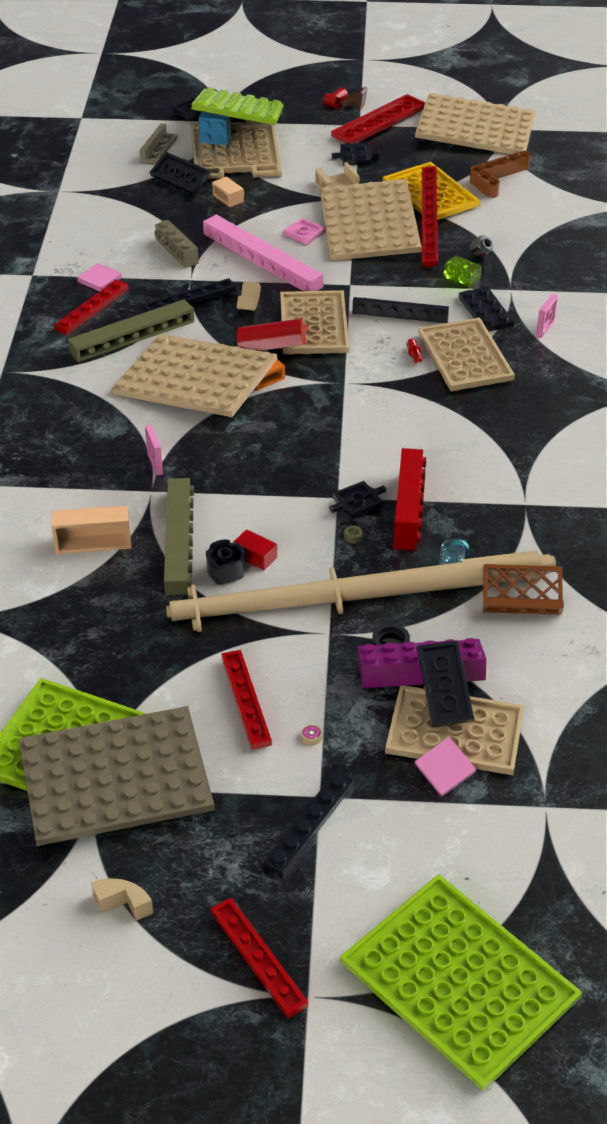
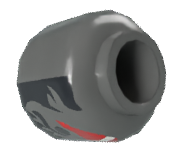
[470,235,493,258]

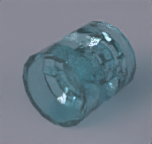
[439,539,466,565]

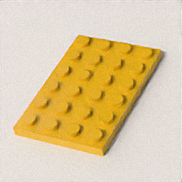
[383,162,480,220]

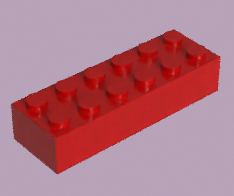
[394,448,427,551]

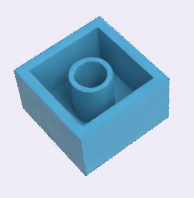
[199,111,231,146]

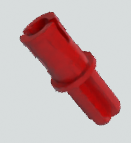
[406,339,422,364]

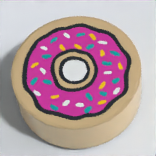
[301,725,322,745]

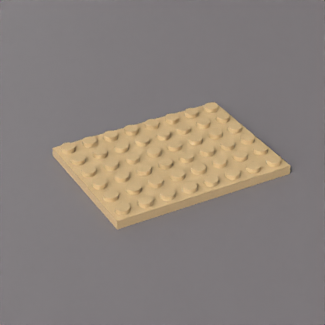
[415,93,535,154]
[320,179,422,261]
[111,334,277,417]

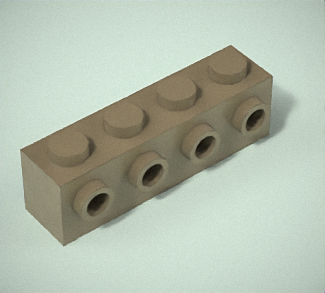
[154,220,199,268]

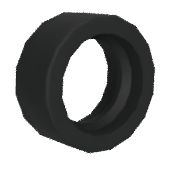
[372,624,410,645]

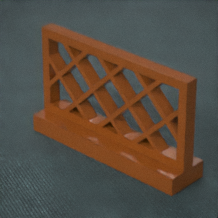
[483,564,564,615]

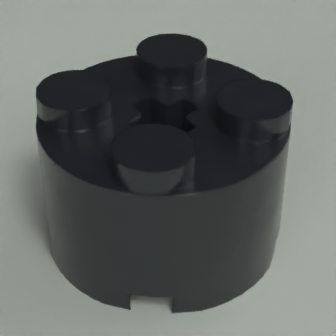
[206,539,245,585]

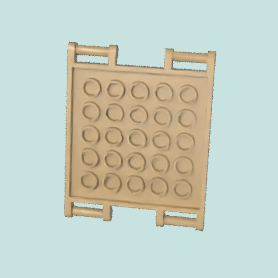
[191,120,282,179]

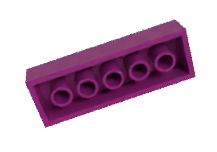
[358,638,487,688]

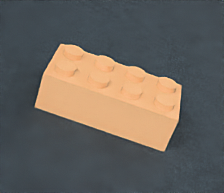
[51,506,131,554]

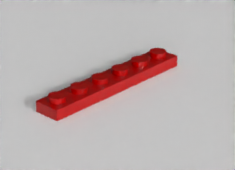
[54,279,129,335]
[221,649,272,750]
[211,898,308,1019]

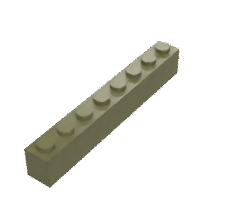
[68,299,194,362]
[164,478,194,595]

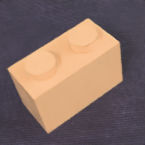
[212,177,244,207]

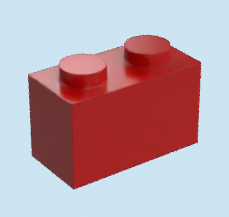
[233,529,278,570]

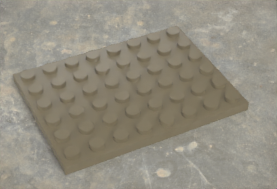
[19,706,215,846]

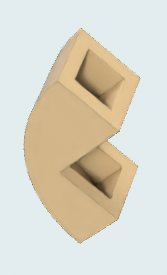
[237,281,261,311]
[91,879,153,921]

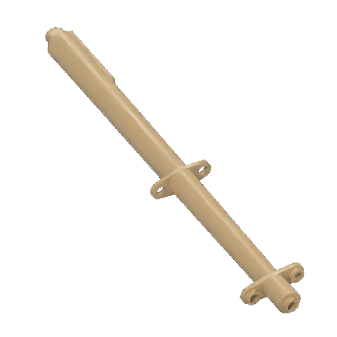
[166,550,556,632]

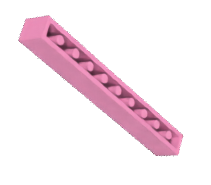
[203,215,323,291]

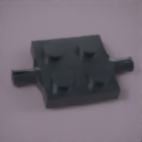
[332,142,380,166]
[329,481,386,519]

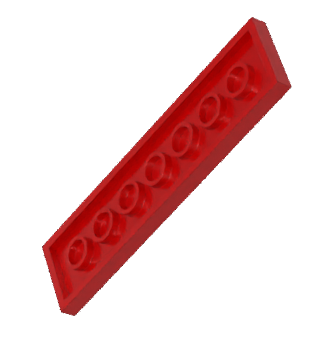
[331,94,426,144]

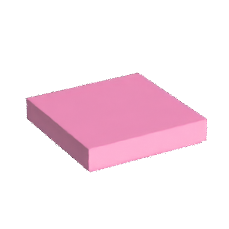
[284,218,326,245]
[77,263,122,291]
[536,294,558,338]
[145,425,163,476]
[415,737,476,797]

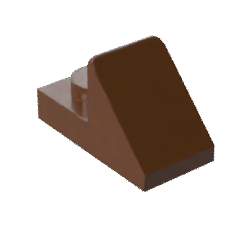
[341,86,368,111]

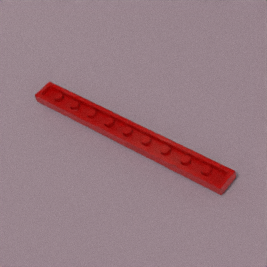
[422,166,438,267]

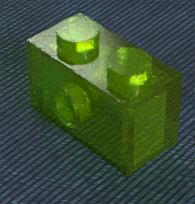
[444,255,481,287]

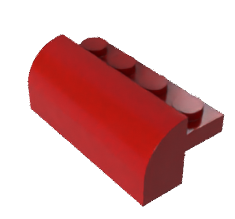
[237,318,308,351]

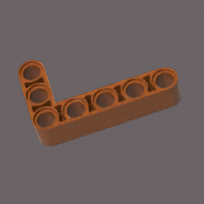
[470,151,531,198]

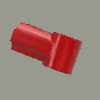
[323,87,348,109]

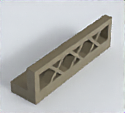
[140,123,177,165]

